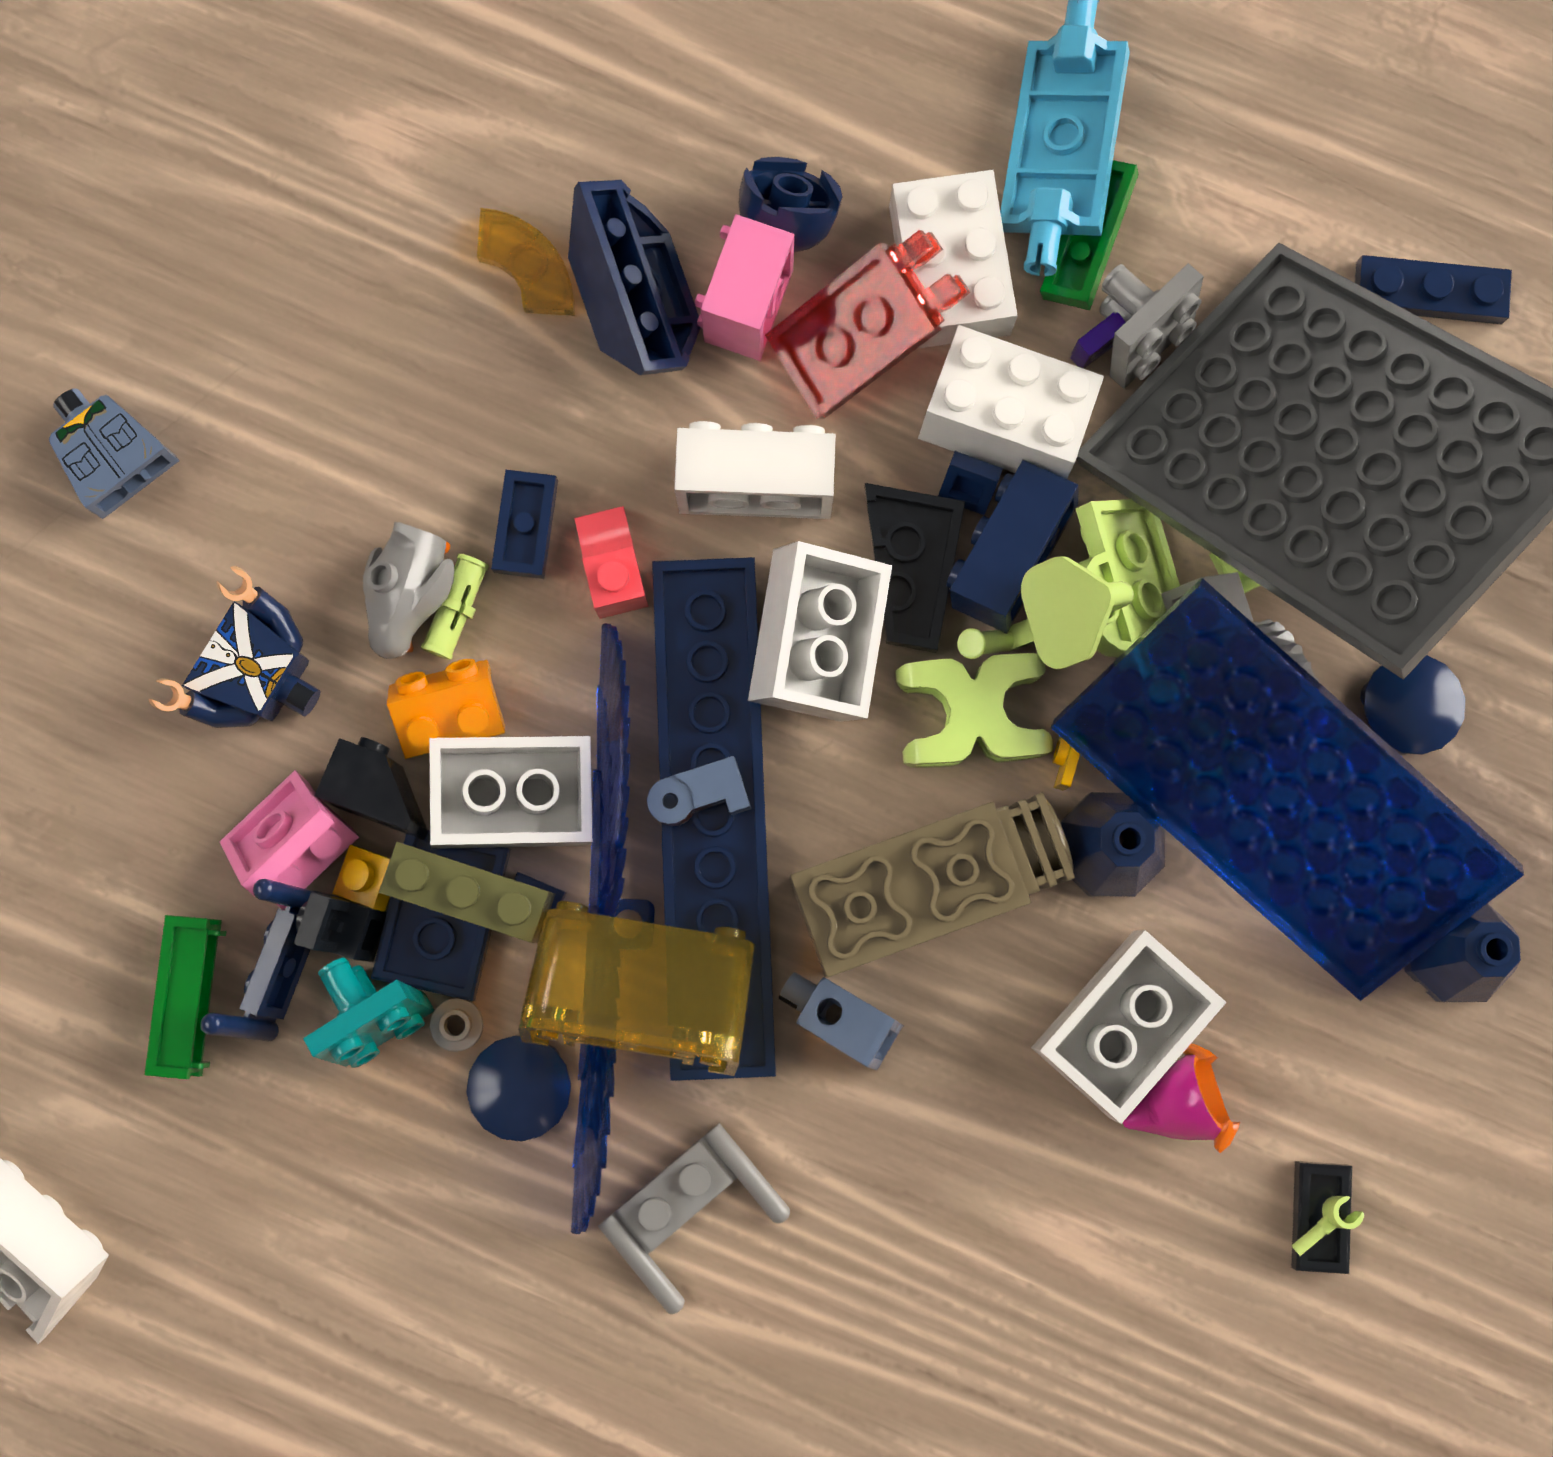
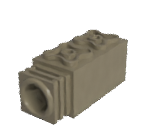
[789,792,1075,978]

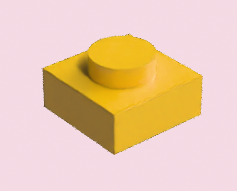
[332,845,391,912]

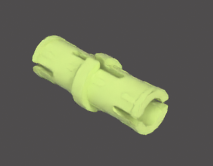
[420,554,489,660]

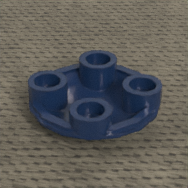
[1360,655,1466,755]
[466,1035,571,1142]

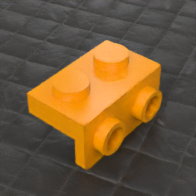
[387,659,505,759]

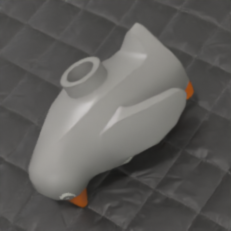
[363,522,454,659]

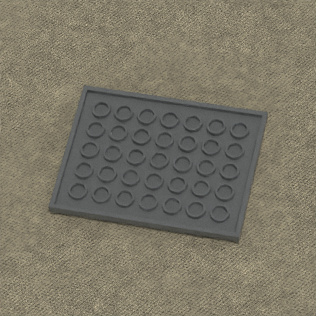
[1076,243,1553,680]

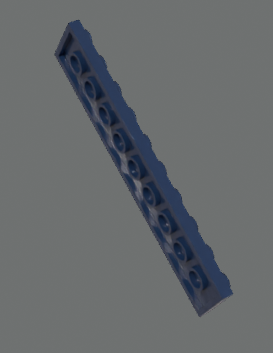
[652,557,776,1081]

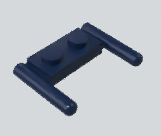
[201,879,314,1041]

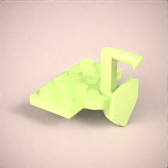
[957,499,1211,708]

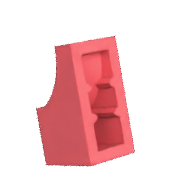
[574,506,649,619]

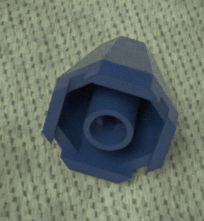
[1060,792,1165,897]
[1403,897,1521,1002]

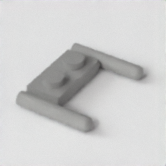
[598,1123,790,1314]

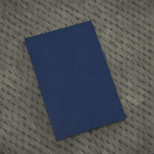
[371,830,511,1001]

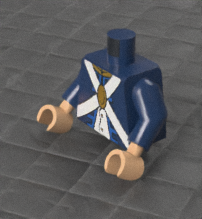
[149,566,321,728]

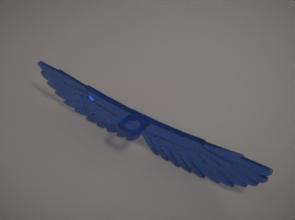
[571,623,655,1234]

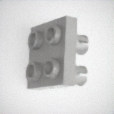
[1099,263,1204,389]

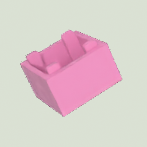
[695,214,794,361]

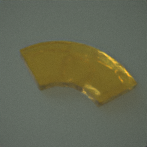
[477,208,575,316]

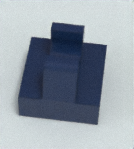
[938,451,1003,515]

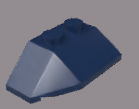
[568,180,700,375]

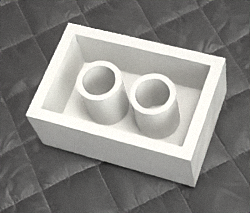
[889,170,1018,349]
[918,325,1104,479]
[675,421,836,519]
[748,541,892,722]
[429,736,593,849]
[1031,930,1226,1124]

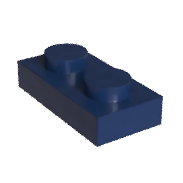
[491,469,558,579]

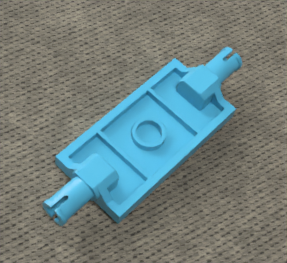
[1000,0,1130,276]

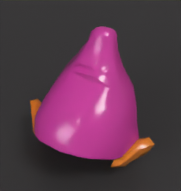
[1123,1043,1240,1153]

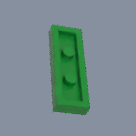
[1040,160,1139,310]

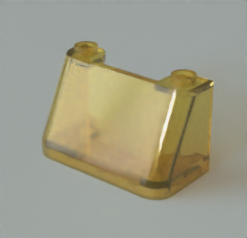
[518,901,755,1076]

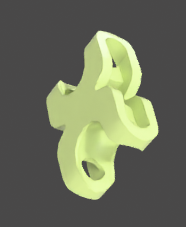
[895,653,1054,768]

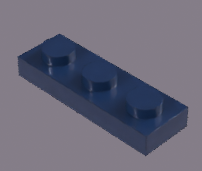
[1355,255,1512,324]

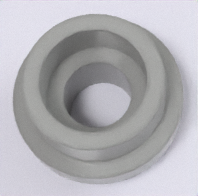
[430,998,484,1052]

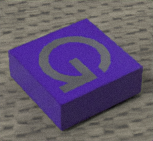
[1070,312,1126,369]

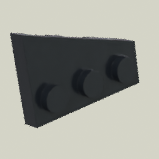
[864,483,965,653]

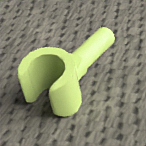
[1291,1196,1364,1256]

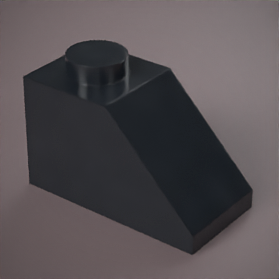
[314,737,428,840]

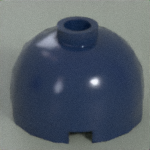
[738,157,843,252]

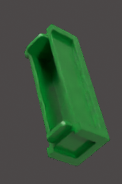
[144,915,227,1079]

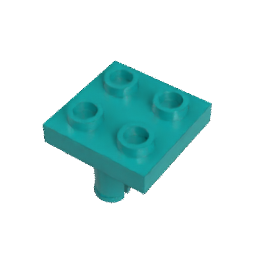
[303,958,435,1068]

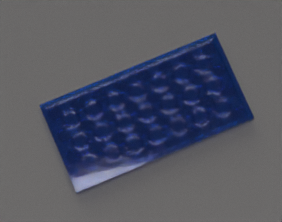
[1051,578,1524,1001]

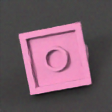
[219,770,359,910]

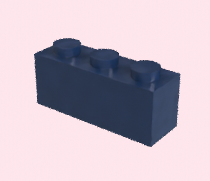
[946,460,1079,634]

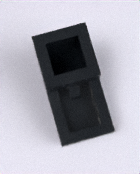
[294,890,387,962]

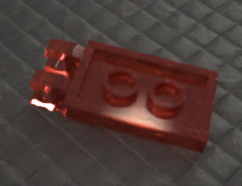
[765,230,970,419]

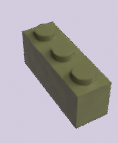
[379,841,555,943]

